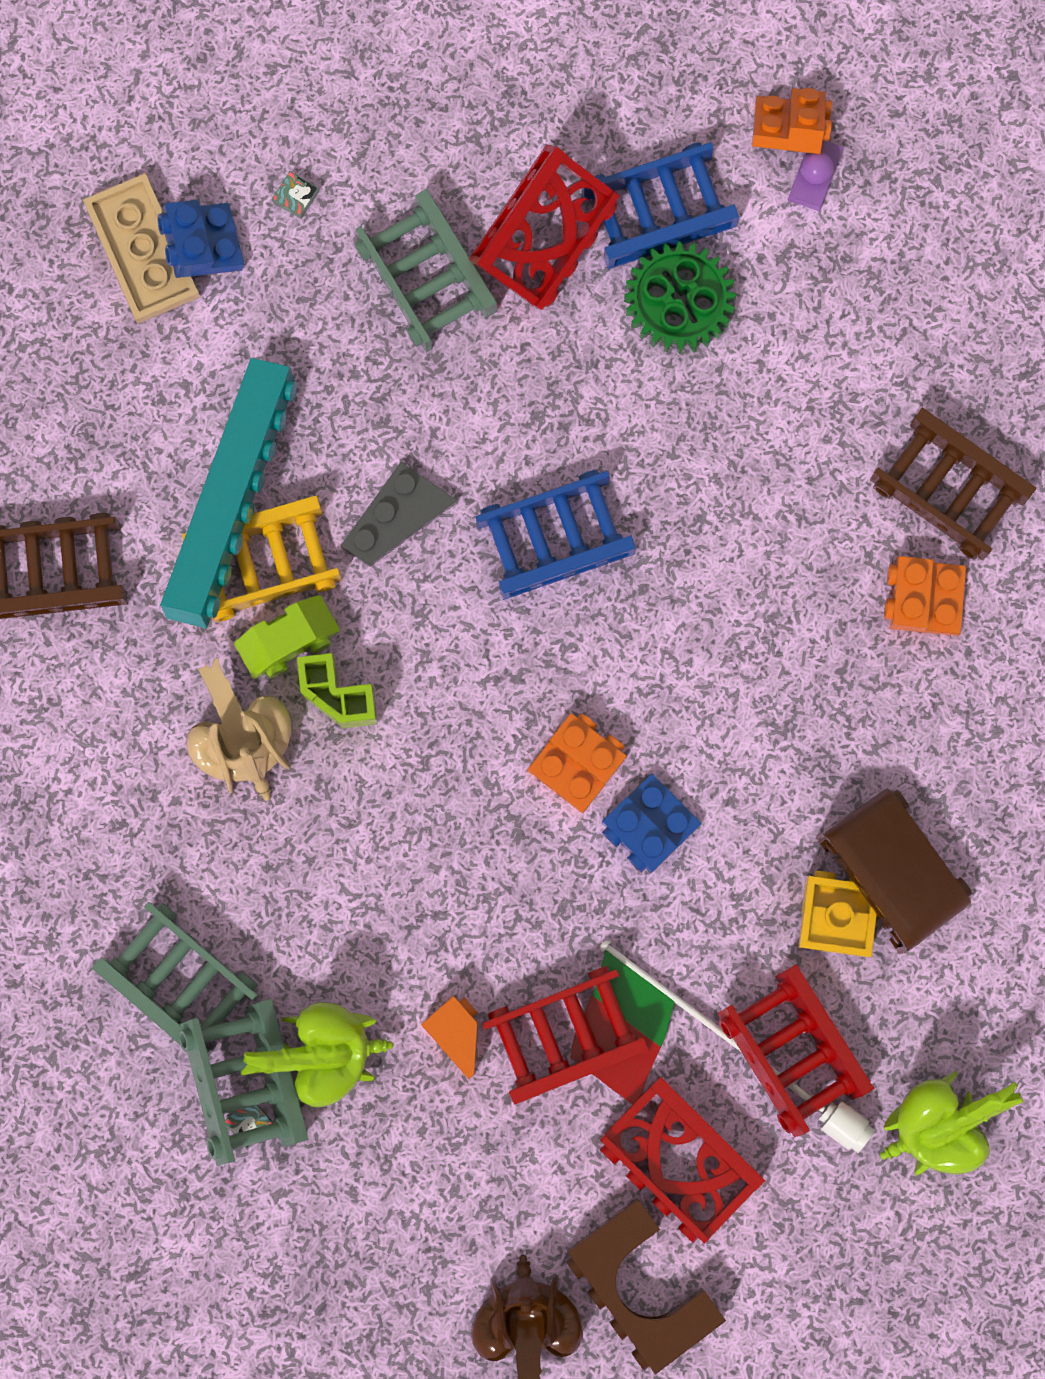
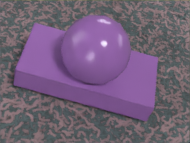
[788,141,843,211]

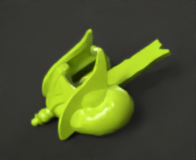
[241,1002,393,1107]
[880,1070,1023,1176]

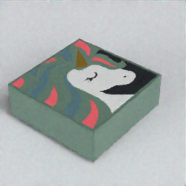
[272,171,320,219]
[225,1105,273,1149]

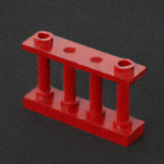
[717,964,875,1138]
[482,966,649,1105]

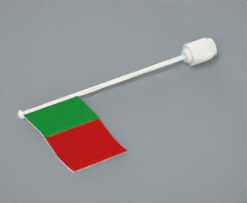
[570,940,875,1153]

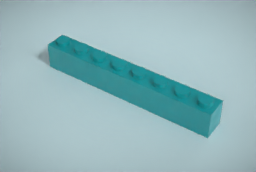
[160,358,297,629]

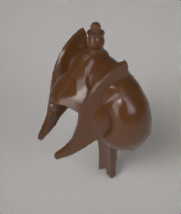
[471,1255,584,1379]

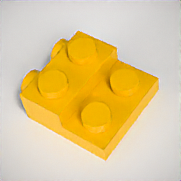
[798,871,877,958]

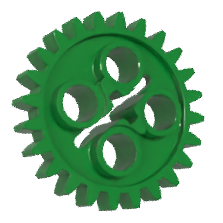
[624,241,736,354]

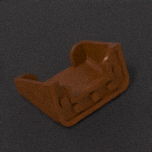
[816,788,972,954]

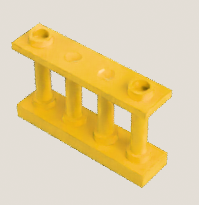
[182,495,342,622]

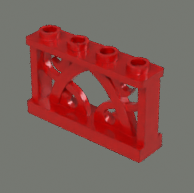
[468,144,620,310]
[599,1077,765,1244]

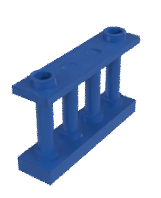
[581,142,739,270]
[475,470,636,600]

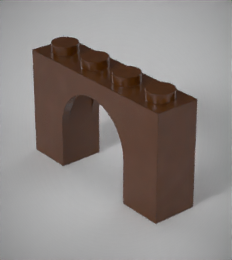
[566,1198,726,1375]

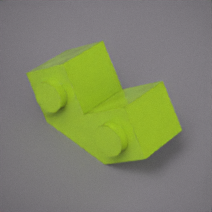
[234,595,341,679]
[297,653,378,729]

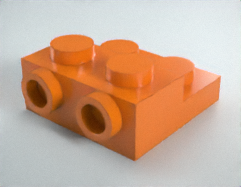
[752,88,832,154]
[884,556,966,636]
[527,713,627,814]

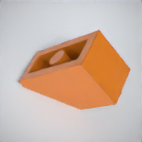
[421,996,478,1079]

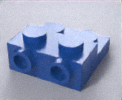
[157,200,245,278]
[601,774,702,874]

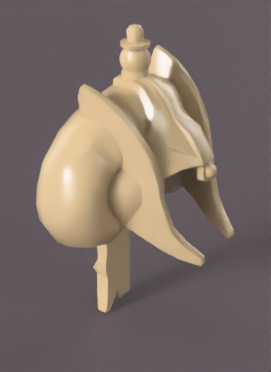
[186,657,292,801]

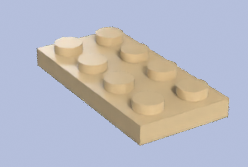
[83,173,200,324]

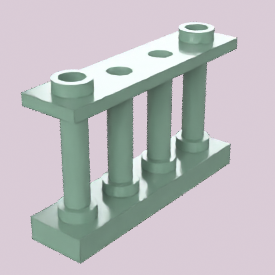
[354,189,497,353]
[92,902,260,1057]
[179,999,309,1166]

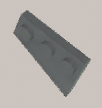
[341,462,458,567]

